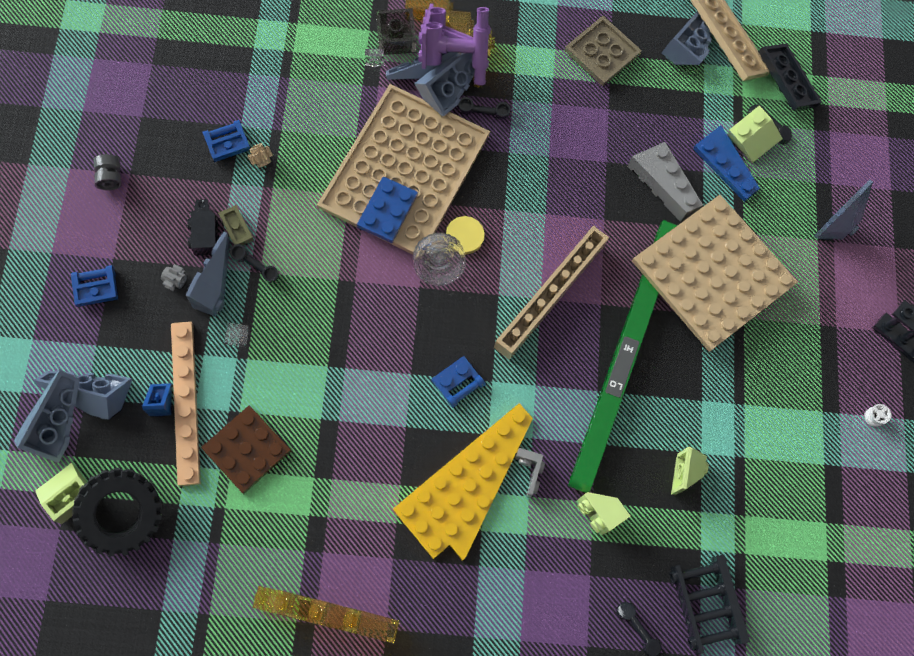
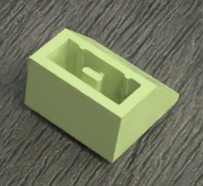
[36,463,87,524]
[577,492,630,535]

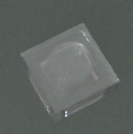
[365,49,384,67]
[224,323,249,347]

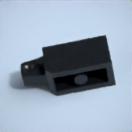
[187,199,219,256]

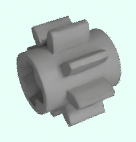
[161,264,187,291]

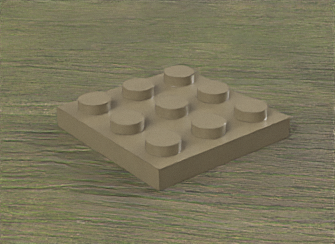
[564,16,642,86]

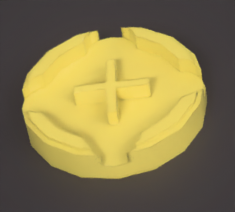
[446,216,485,255]

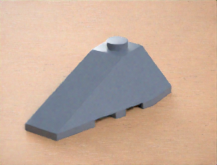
[661,11,711,65]
[386,52,458,80]
[414,52,475,116]
[814,180,873,239]
[186,232,230,317]
[14,369,80,463]
[34,371,132,419]

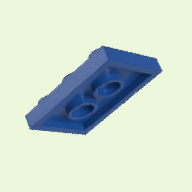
[357,176,418,243]

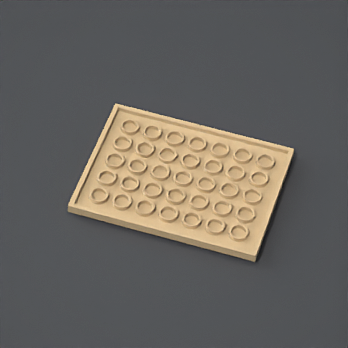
[317,84,490,258]

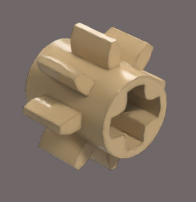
[248,143,273,168]

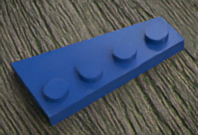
[693,125,760,202]

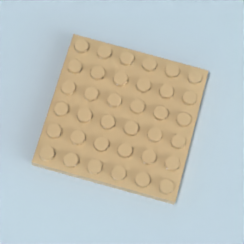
[632,195,798,352]

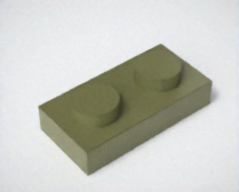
[218,205,254,246]

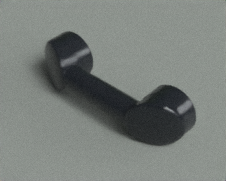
[458,97,511,120]
[747,104,792,144]
[230,244,279,283]
[616,602,662,656]

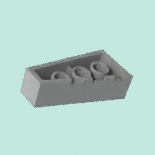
[627,142,703,222]

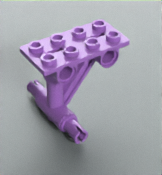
[418,3,491,85]

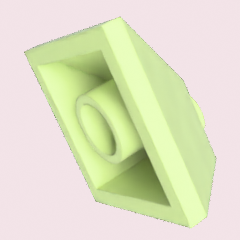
[671,447,709,495]

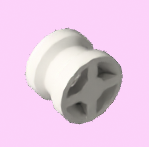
[864,404,891,427]

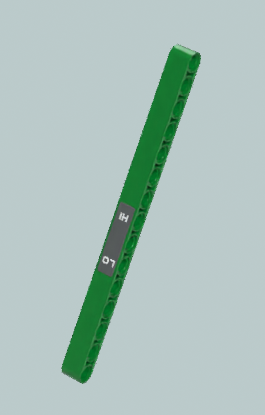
[568,220,678,493]

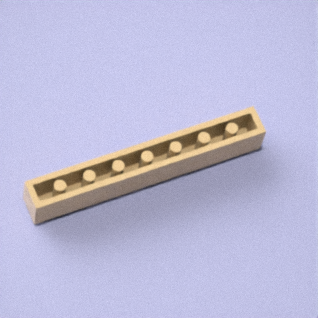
[494,225,609,360]

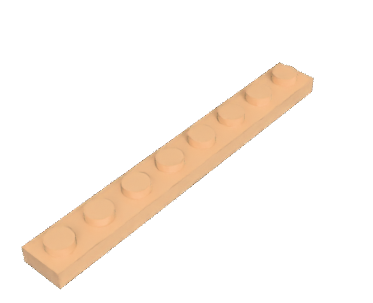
[171,322,201,487]

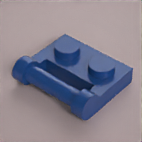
[203,120,250,162]
[71,265,118,307]
[431,356,486,408]

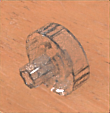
[413,233,466,286]

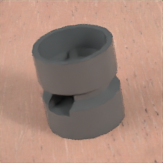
[93,154,122,191]

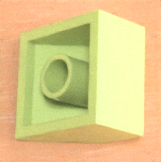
[728,106,783,163]

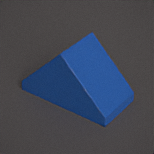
[142,383,172,416]

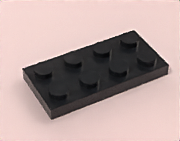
[758,43,822,111]

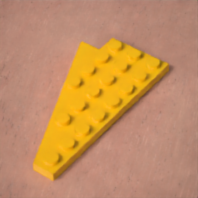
[393,403,533,561]

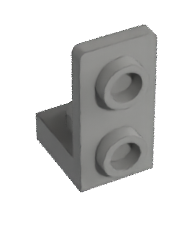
[515,448,545,498]

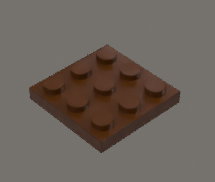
[201,405,291,495]

